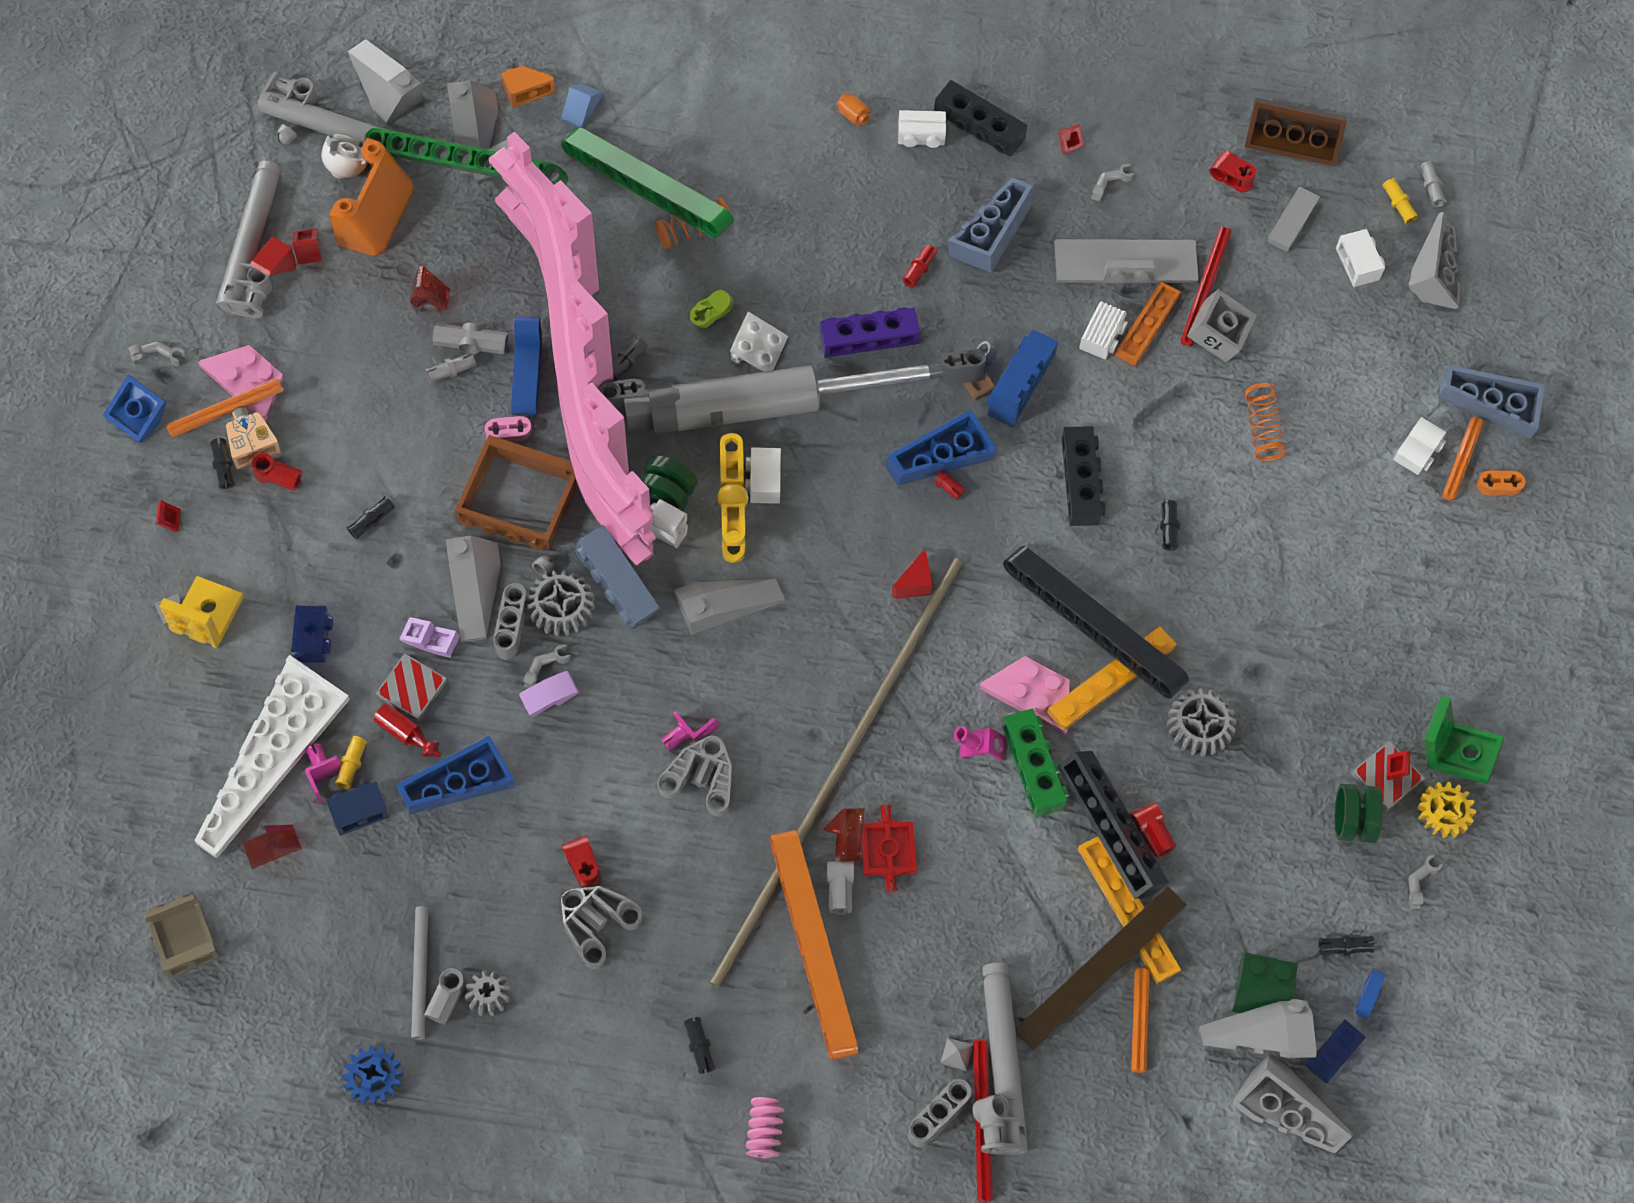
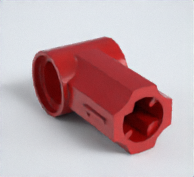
[251,453,303,491]
[1130,803,1176,858]

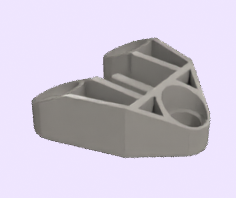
[657,735,732,816]
[561,886,642,969]

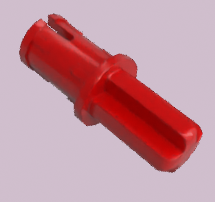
[902,244,937,288]

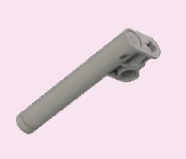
[257,71,411,162]
[216,161,282,318]
[973,963,1028,1155]

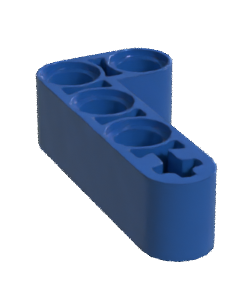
[511,316,542,415]

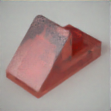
[410,265,450,311]
[823,808,865,862]
[242,824,302,869]

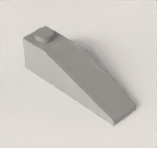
[348,39,424,125]
[447,81,499,177]
[1409,212,1461,309]
[446,536,502,643]
[673,578,785,635]
[1199,999,1317,1058]
[1232,1053,1353,1153]

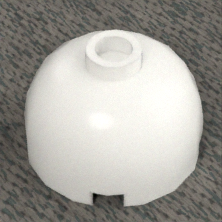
[321,134,368,179]

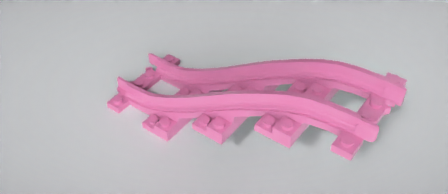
[489,132,656,565]

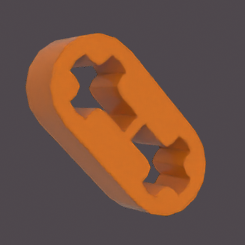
[1476,470,1526,496]

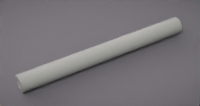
[411,906,429,1040]

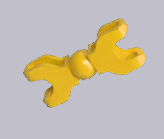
[717,433,749,563]

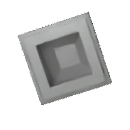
[940,1038,973,1071]

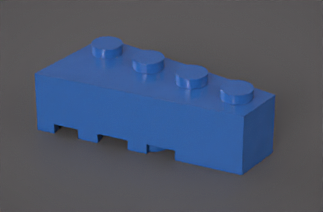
[986,329,1058,428]
[885,409,997,485]
[396,735,515,814]

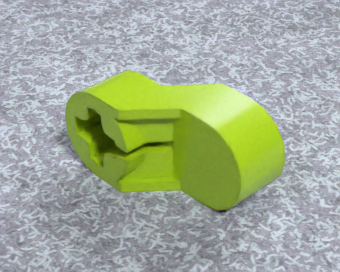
[690,290,734,328]

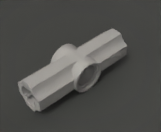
[433,323,509,355]

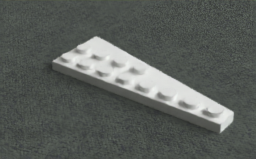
[195,655,350,859]

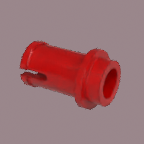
[934,470,966,500]

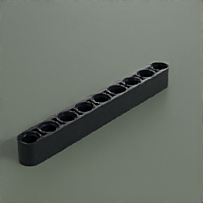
[1003,546,1189,699]

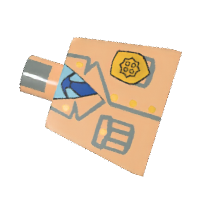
[226,407,281,469]

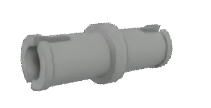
[1419,161,1447,208]
[425,352,476,384]

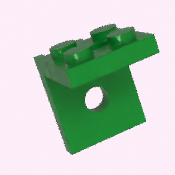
[1424,696,1504,785]

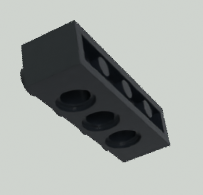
[934,80,1028,157]
[1061,426,1105,526]

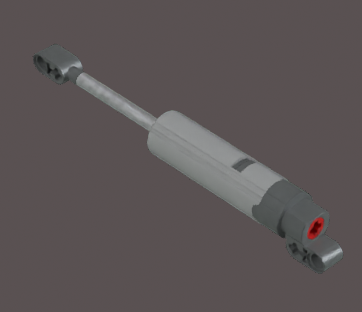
[599,349,986,434]

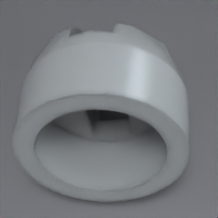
[276,124,297,145]
[977,341,997,363]
[532,555,554,577]

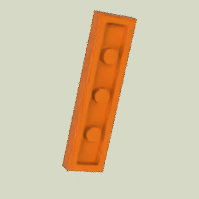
[1114,282,1182,367]

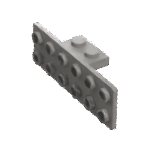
[1054,239,1198,283]

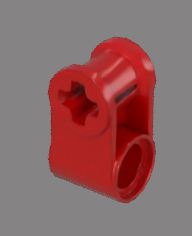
[1209,151,1256,193]
[561,835,601,888]

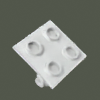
[730,312,788,372]

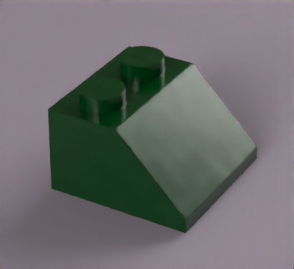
[1232,952,1298,1013]

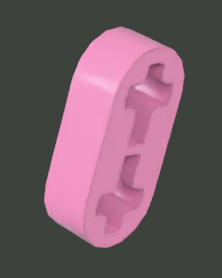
[485,416,532,442]

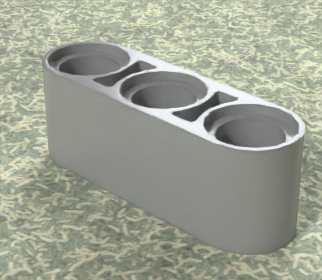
[493,583,528,660]
[907,1079,972,1148]

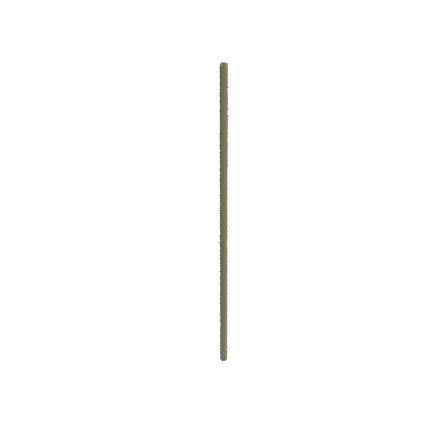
[709,558,963,988]

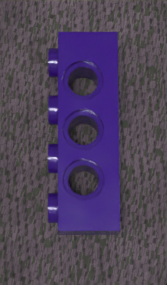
[819,307,920,358]

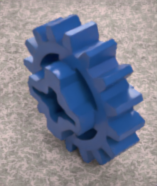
[342,1045,403,1106]

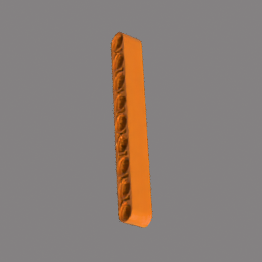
[770,829,858,1061]

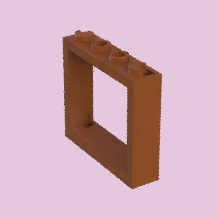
[455,435,578,551]

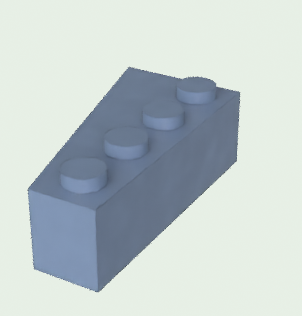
[948,178,1034,273]
[1439,365,1545,439]
[574,525,660,629]

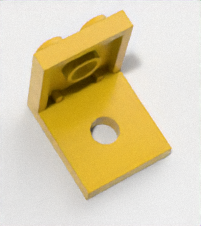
[159,576,244,649]

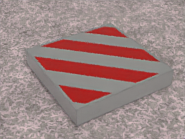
[375,653,448,722]
[1351,741,1425,812]

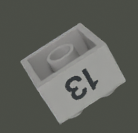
[1187,289,1257,362]

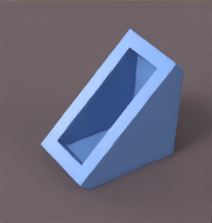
[561,84,603,128]

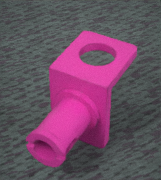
[660,711,720,752]
[954,726,1007,761]
[304,744,342,804]

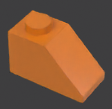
[501,66,556,108]

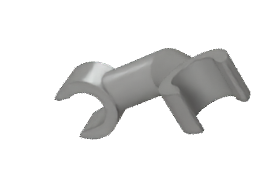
[1091,164,1134,202]
[128,341,186,366]
[523,645,570,688]
[1409,855,1443,909]

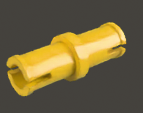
[1382,178,1418,225]
[335,736,367,790]

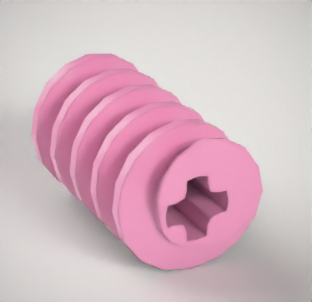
[745,1097,785,1158]

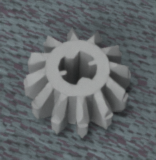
[465,970,511,1017]

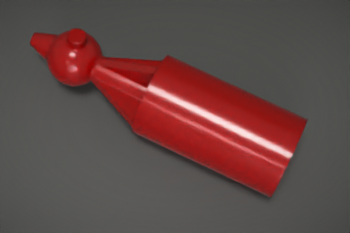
[373,703,442,758]

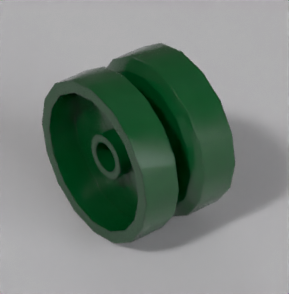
[639,455,698,511]
[1334,784,1383,843]

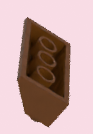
[1244,98,1347,166]

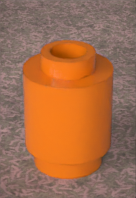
[836,93,871,126]

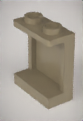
[144,894,220,979]

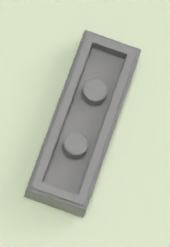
[1267,186,1320,252]

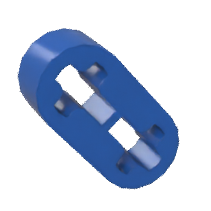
[1354,968,1385,1019]

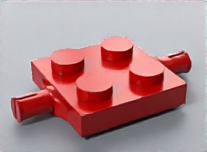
[861,805,917,893]

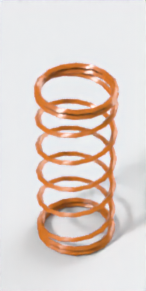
[656,197,729,250]
[1245,383,1286,461]

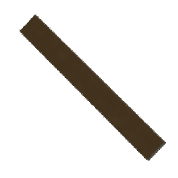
[1015,886,1187,1051]

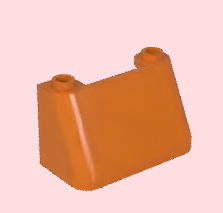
[329,138,414,256]

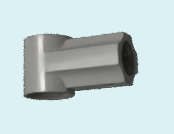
[827,861,854,915]
[424,968,466,1025]

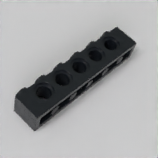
[1058,750,1169,899]

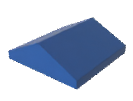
[102,375,167,443]

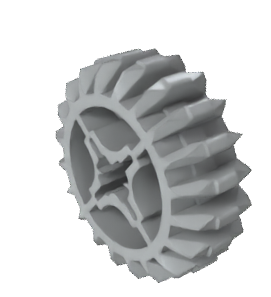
[526,570,595,637]
[1167,688,1237,757]

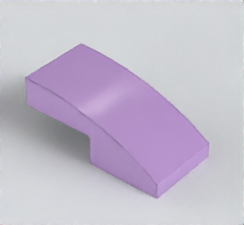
[400,617,460,658]
[519,671,580,717]

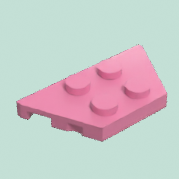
[198,345,284,422]
[979,656,1070,736]

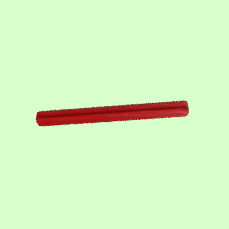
[1180,226,1232,347]
[973,1040,993,1203]

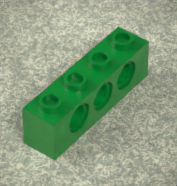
[1002,708,1069,818]

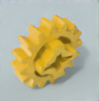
[1417,782,1476,838]

